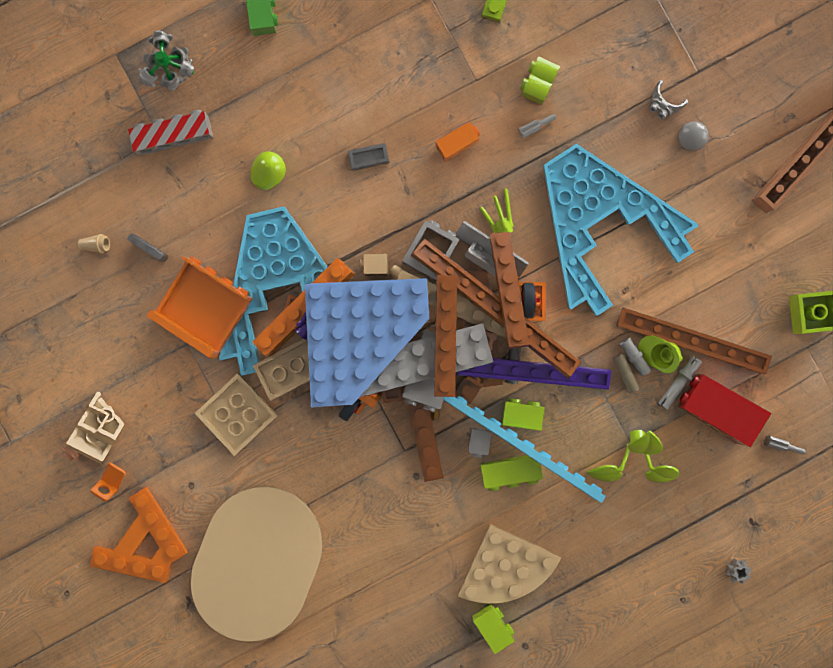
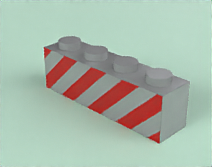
[128,110,214,156]

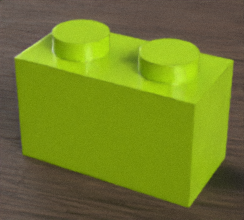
[501,398,545,431]
[472,603,515,654]

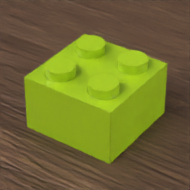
[789,291,833,334]

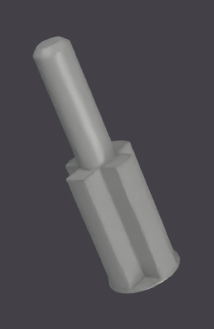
[518,114,556,139]
[765,435,806,455]

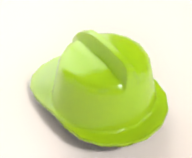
[638,335,683,373]

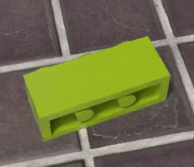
[480,455,543,491]

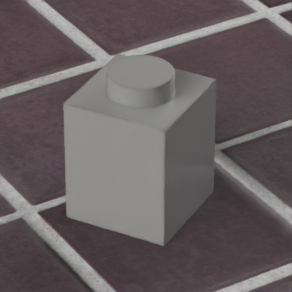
[468,428,492,458]

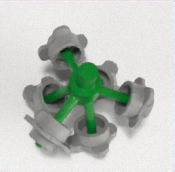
[138,30,194,91]

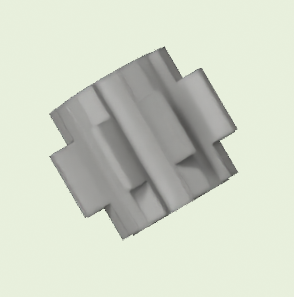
[725,558,752,584]

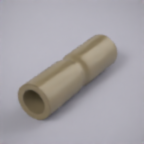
[613,353,640,393]

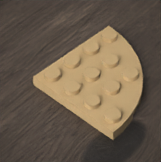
[458,524,561,603]

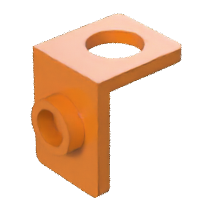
[90,462,126,502]

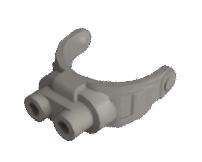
[649,80,688,120]

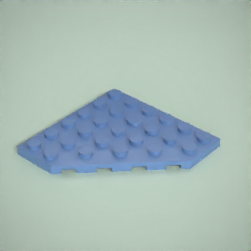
[305,278,429,407]

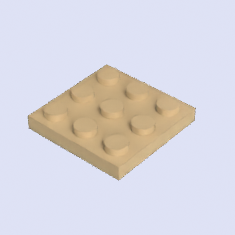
[195,373,278,456]

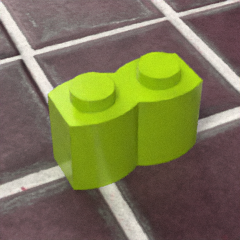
[520,57,560,105]

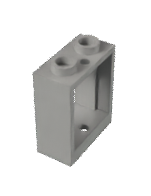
[402,220,459,282]

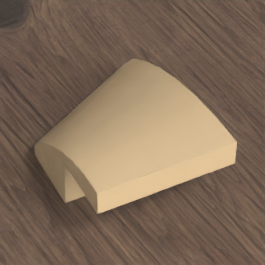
[65,391,124,464]

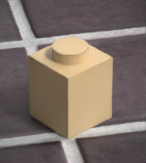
[360,254,388,276]

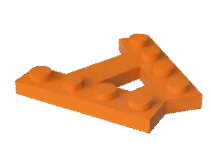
[90,487,188,583]

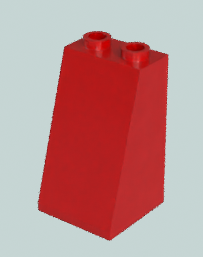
[678,374,772,448]

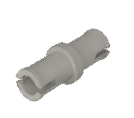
[619,337,652,376]

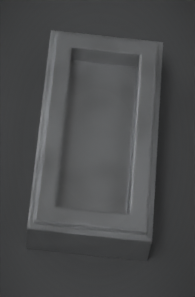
[348,143,389,171]
[127,234,168,262]

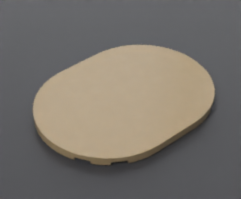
[191,486,323,641]

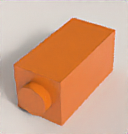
[435,121,480,162]

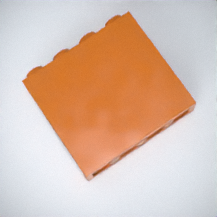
[146,256,253,358]

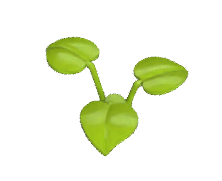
[587,430,679,483]

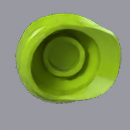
[251,151,286,190]

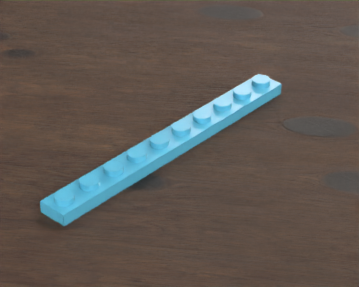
[444,395,606,503]

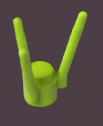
[480,188,514,233]

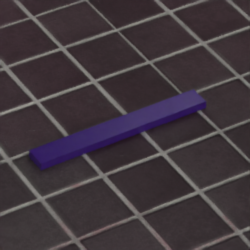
[456,358,612,390]

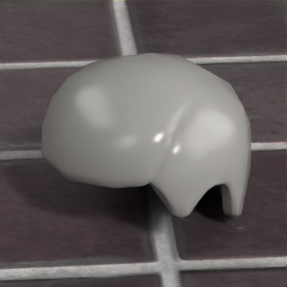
[678,121,709,151]

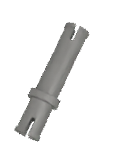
[658,356,702,410]

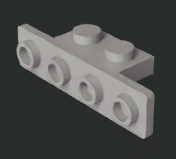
[456,221,529,277]

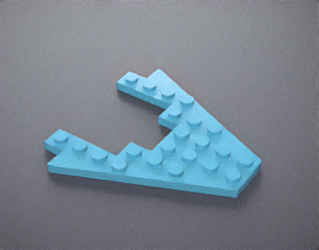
[543,144,699,316]
[219,206,328,376]

